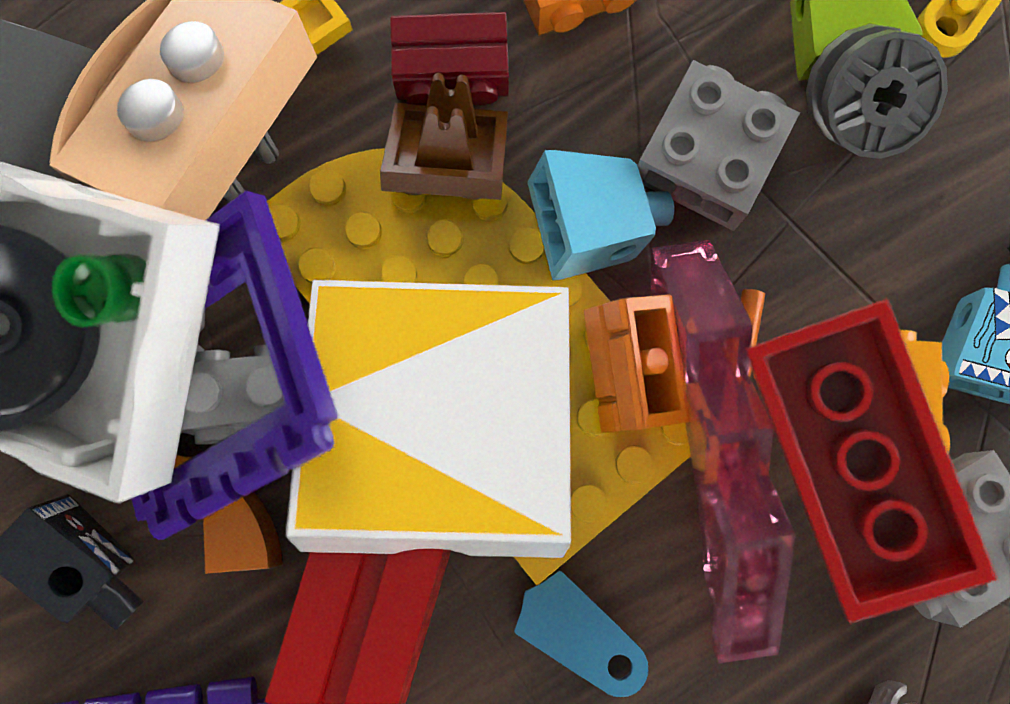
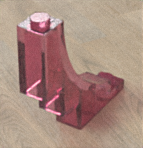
[651,240,795,664]

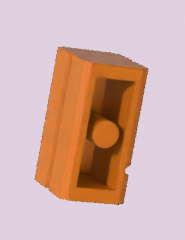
[584,295,691,433]

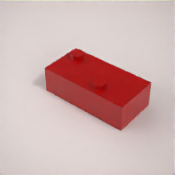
[745,299,998,623]

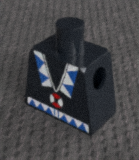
[0,494,144,630]

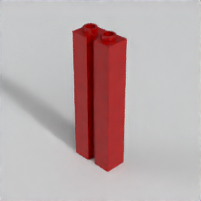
[265,548,451,704]

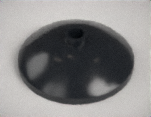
[0,225,101,431]

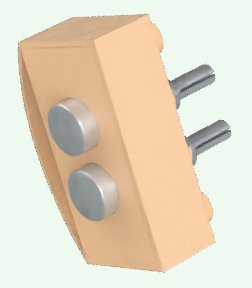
[50,0,317,221]

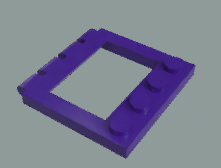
[131,191,339,540]

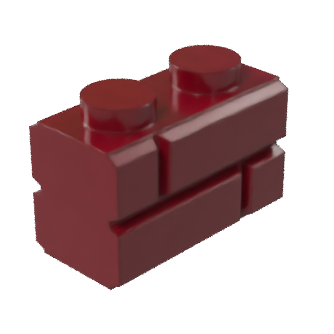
[390,12,509,105]

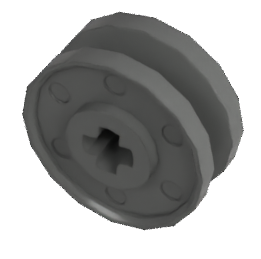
[806,24,948,159]

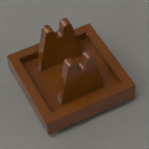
[380,73,508,200]

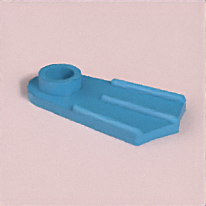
[514,571,648,697]

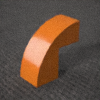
[174,455,283,574]

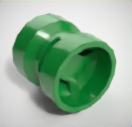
[52,253,147,327]

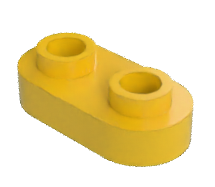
[917,0,1002,58]

